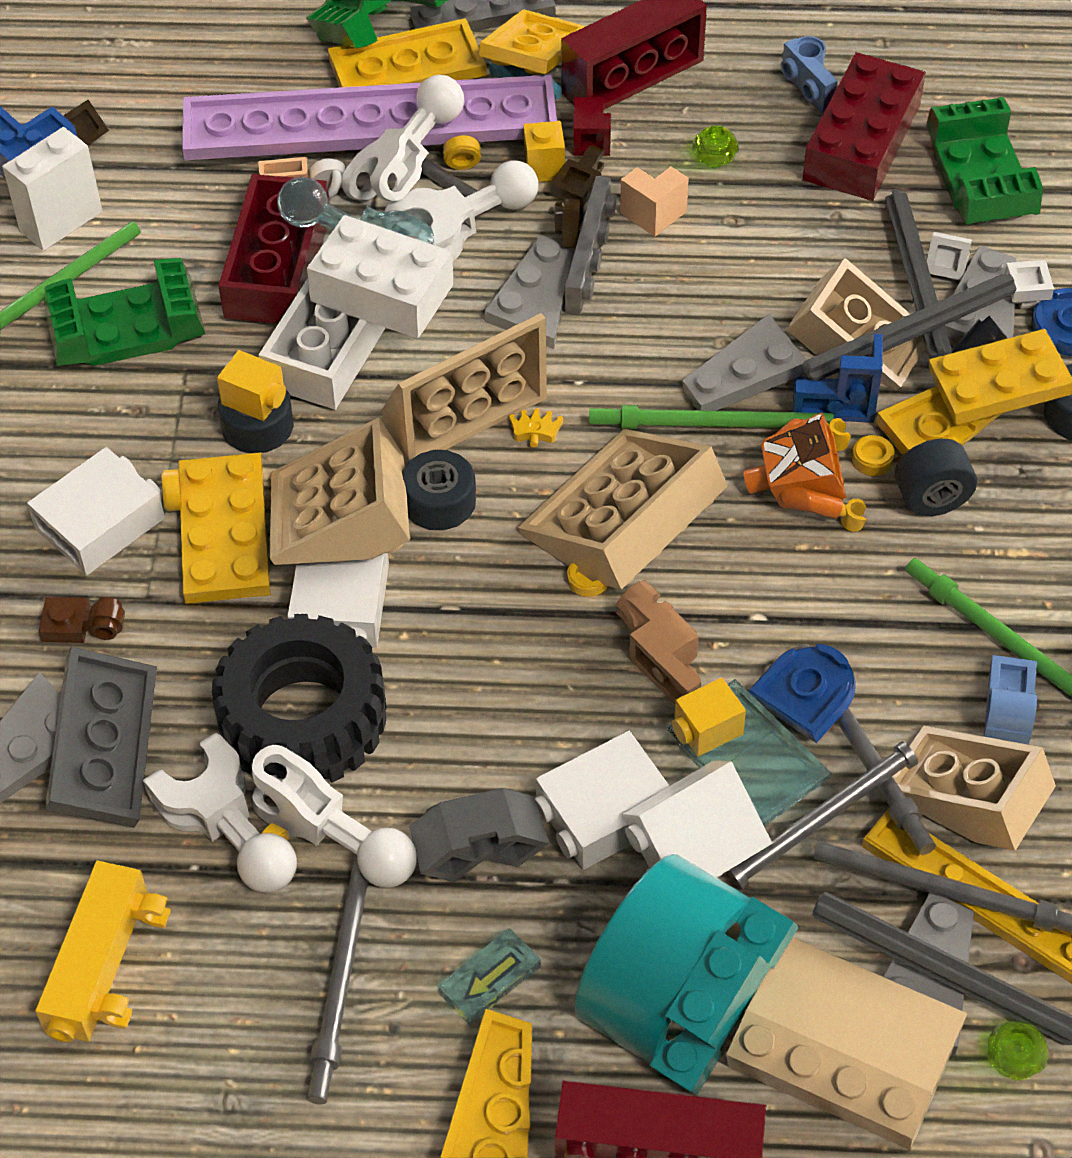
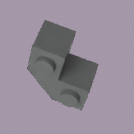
[409,788,549,882]

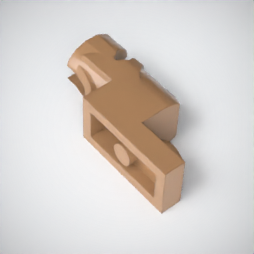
[616,580,701,704]

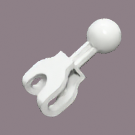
[341,75,464,201]
[384,160,539,261]
[143,733,297,893]
[252,745,417,888]

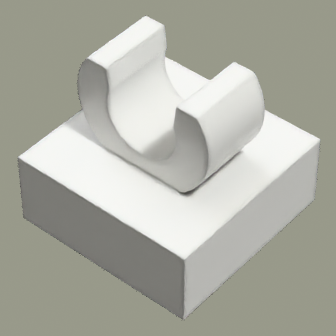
[927,232,972,280]
[1005,260,1054,310]

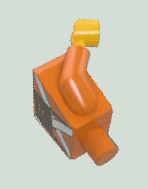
[743,413,866,532]

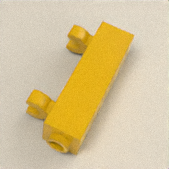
[35,860,171,1043]

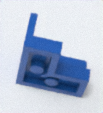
[0,106,78,179]
[793,334,883,423]

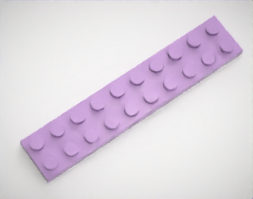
[182,75,557,160]

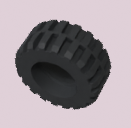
[211,614,387,783]

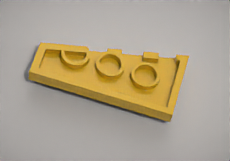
[876,386,1002,455]
[440,1009,532,1158]

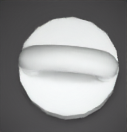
[309,158,346,200]

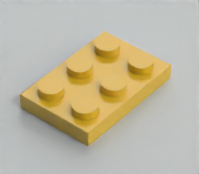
[479,9,586,75]
[929,329,1072,425]

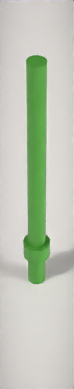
[0,221,141,330]
[589,405,834,429]
[905,558,1072,697]

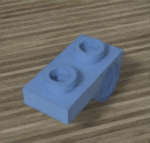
[781,36,838,114]
[984,655,1037,745]

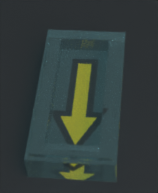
[438,928,541,1025]

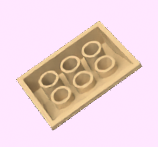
[382,313,547,464]
[270,417,410,565]
[518,429,728,590]
[726,938,967,1150]

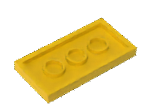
[328,18,487,88]
[179,453,271,604]

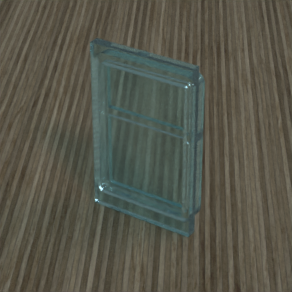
[668,679,831,826]

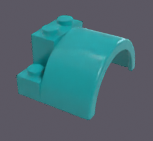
[574,854,799,1095]

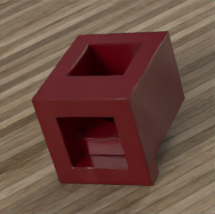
[573,97,611,156]

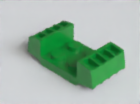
[306,0,448,49]
[926,97,1043,225]
[44,258,206,366]

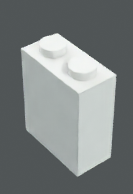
[2,127,103,251]
[27,447,165,576]
[287,553,389,647]
[535,730,669,870]
[622,761,773,878]

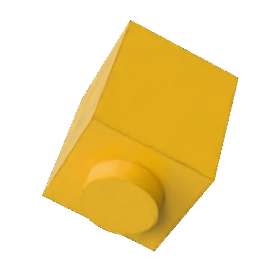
[523,121,565,182]
[217,350,286,421]
[672,677,746,757]

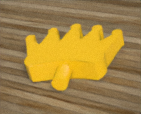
[509,408,563,447]

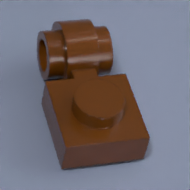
[38,597,125,643]

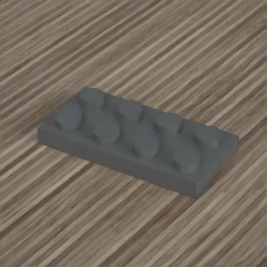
[45,647,157,828]

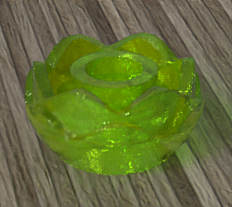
[692,125,739,168]
[988,1021,1049,1080]

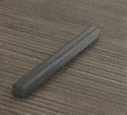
[885,189,952,359]
[802,273,1017,381]
[812,892,1072,1045]

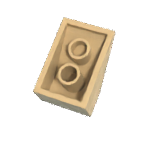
[786,258,926,390]
[893,725,1056,851]

